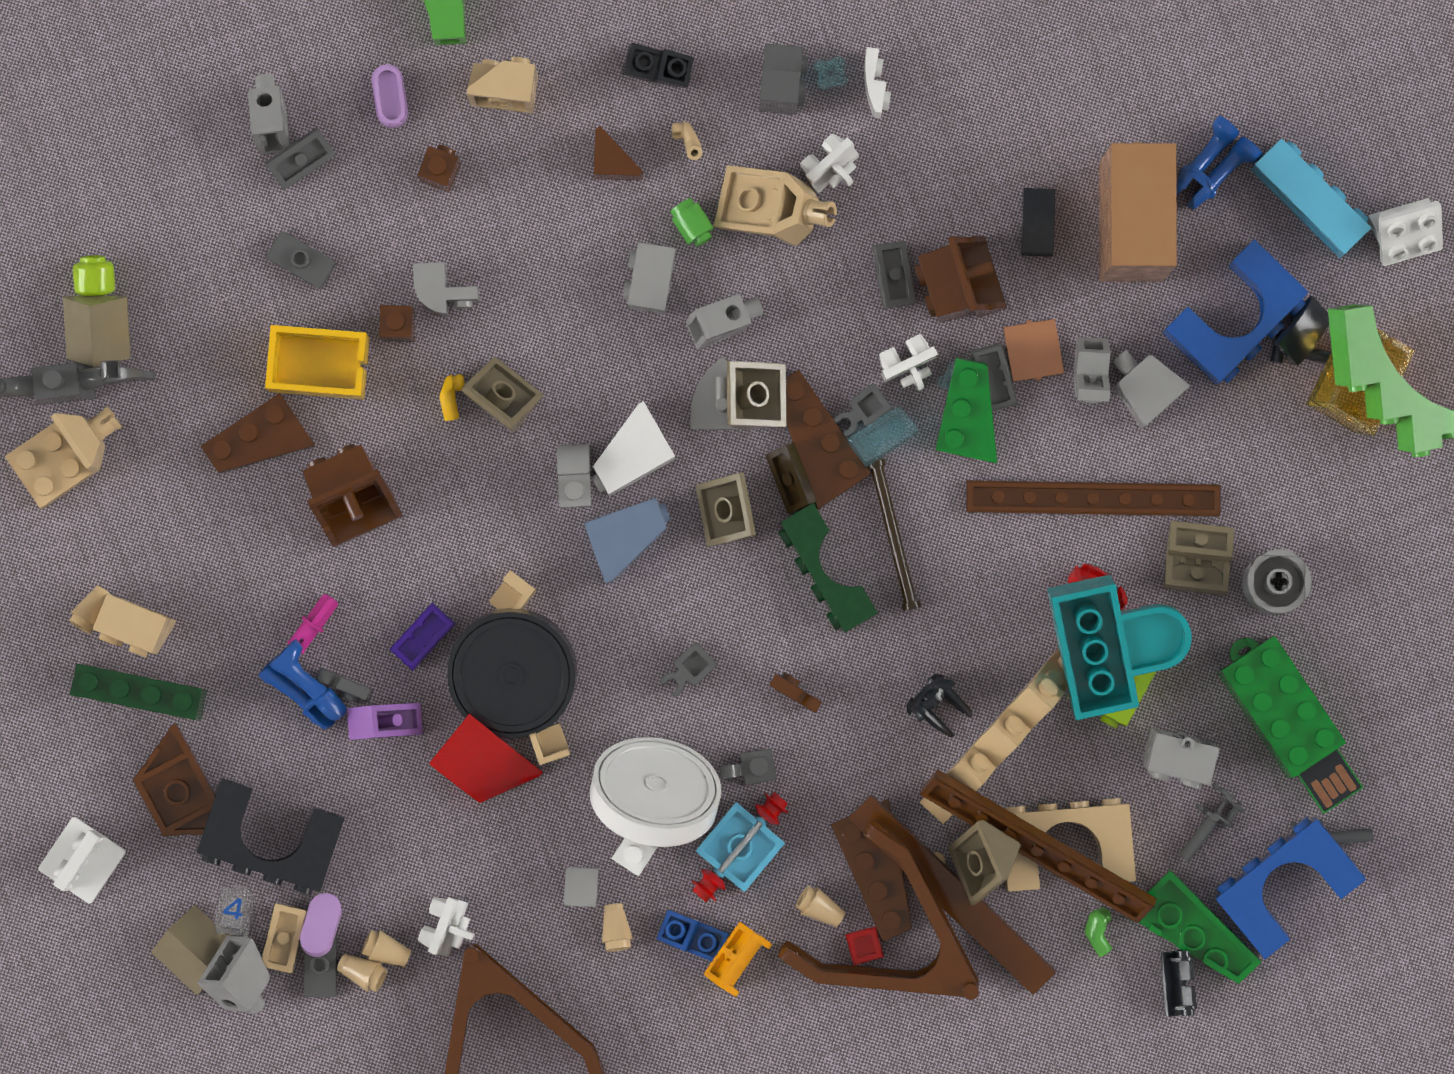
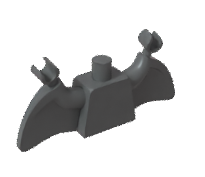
[0,360,155,406]

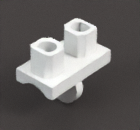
[800,134,859,194]
[879,334,938,391]
[418,897,475,957]

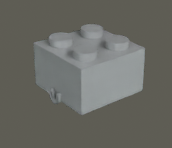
[1142,728,1220,789]

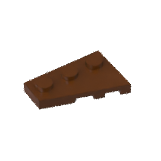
[200,393,316,473]

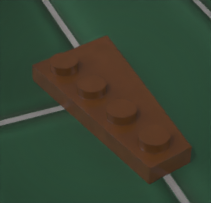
[786,369,871,510]
[830,798,912,942]

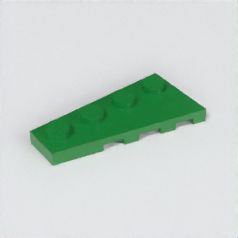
[1139,869,1261,984]

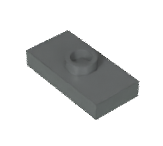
[265,230,337,290]
[970,342,1018,411]
[304,932,338,997]

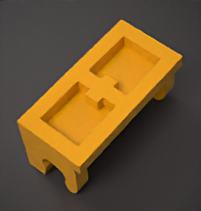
[703,921,773,997]

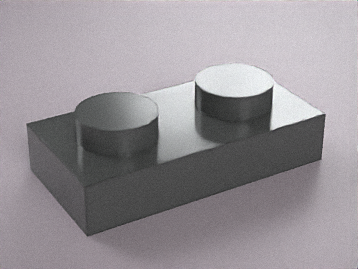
[265,127,336,190]
[872,241,916,309]

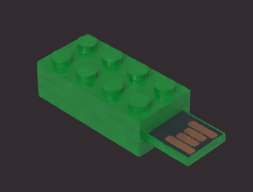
[1217,636,1364,814]

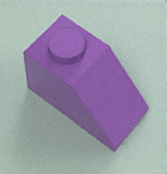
[347,703,423,740]

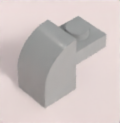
[413,262,480,317]
[1074,337,1111,404]
[557,444,592,508]

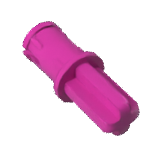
[287,594,338,654]

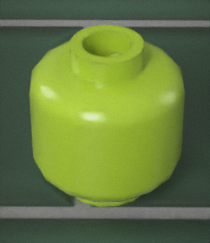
[73,255,115,296]

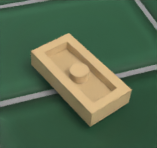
[262,903,308,973]

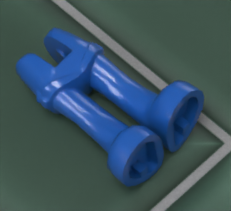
[1176,115,1263,210]
[257,639,347,730]

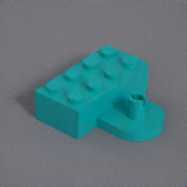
[1047,575,1192,720]

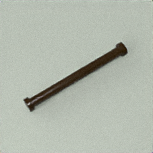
[866,459,921,611]

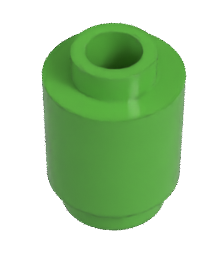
[670,198,714,247]

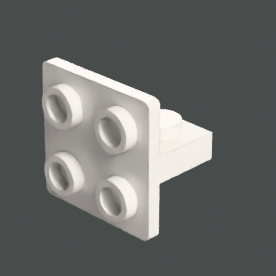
[1368,198,1443,266]
[38,817,126,904]

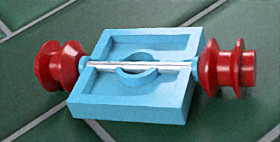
[691,792,789,903]

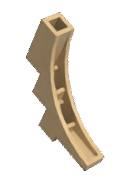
[919,648,1067,824]

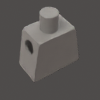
[248,74,291,155]
[685,294,763,350]
[1112,350,1190,429]
[197,936,270,1014]

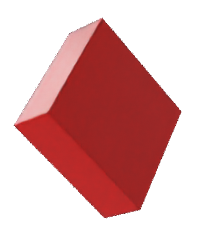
[845,926,884,966]

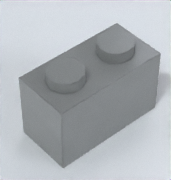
[623,242,676,315]

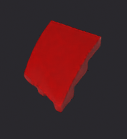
[429,714,543,803]

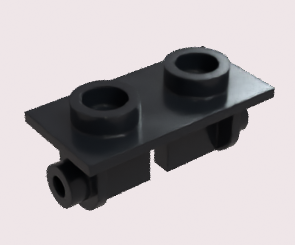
[1161,950,1198,1017]

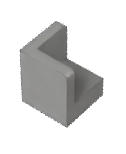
[564,867,599,907]

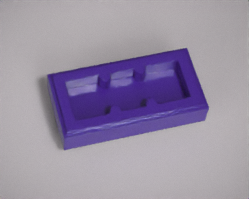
[389,602,456,671]

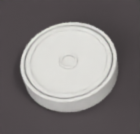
[590,737,721,847]

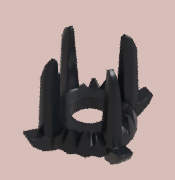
[906,674,973,738]

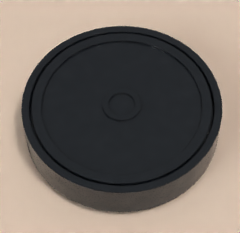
[447,608,577,738]

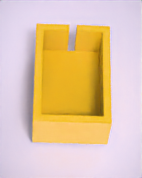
[265,325,370,400]

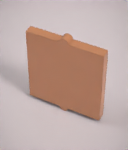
[1003,319,1064,382]

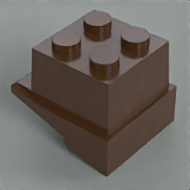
[915,236,1007,323]
[302,444,403,547]

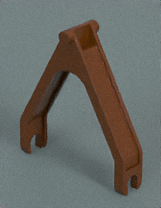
[778,819,979,1000]
[445,943,605,1074]

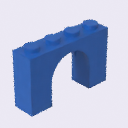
[1162,239,1309,385]
[1215,816,1366,959]

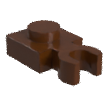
[769,672,822,713]

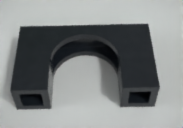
[197,777,345,895]

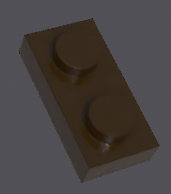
[765,443,817,514]

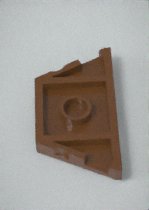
[133,723,216,836]

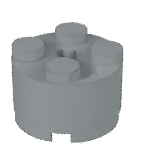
[1242,549,1312,615]

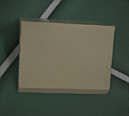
[63,296,131,368]
[461,356,544,434]
[727,361,786,429]
[695,472,756,547]
[947,820,1021,906]
[151,905,228,996]

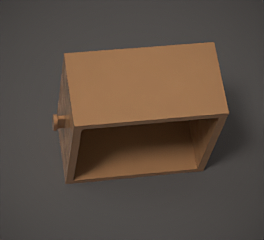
[1099,142,1177,282]

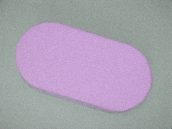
[371,64,409,128]
[300,893,342,957]

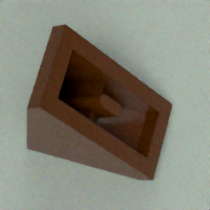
[594,126,644,181]

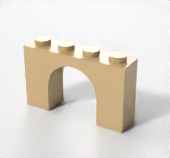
[1005,798,1136,892]

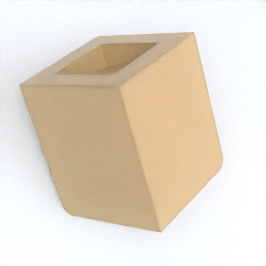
[489,570,536,610]
[529,723,571,765]

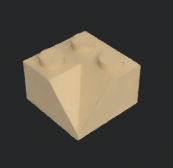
[467,57,538,114]
[92,594,176,658]

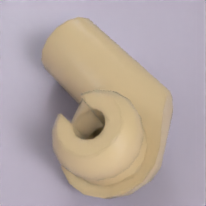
[672,121,702,160]

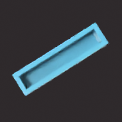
[1250,138,1372,259]

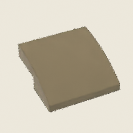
[1163,521,1234,596]

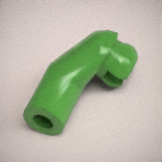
[1085,907,1113,957]

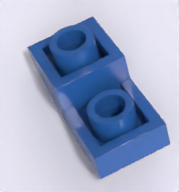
[656,910,730,962]

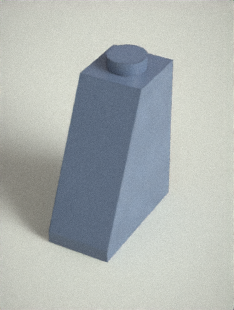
[584,498,671,585]

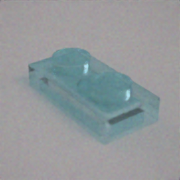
[848,406,919,467]

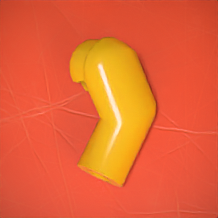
[440,374,465,421]

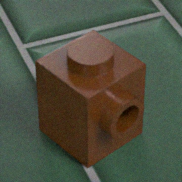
[417,144,461,192]

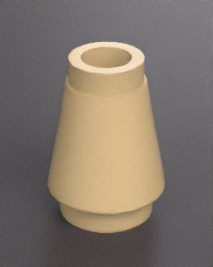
[69,585,112,635]
[796,886,845,928]
[602,903,633,952]
[361,930,411,967]
[337,953,387,992]

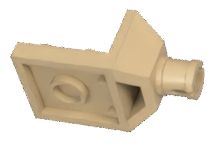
[714,165,837,246]
[5,406,122,509]

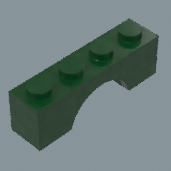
[778,503,878,633]
[70,663,207,721]

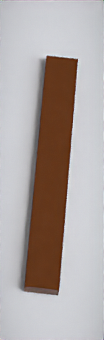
[966,480,1221,517]
[920,769,1157,923]
[849,794,1056,995]

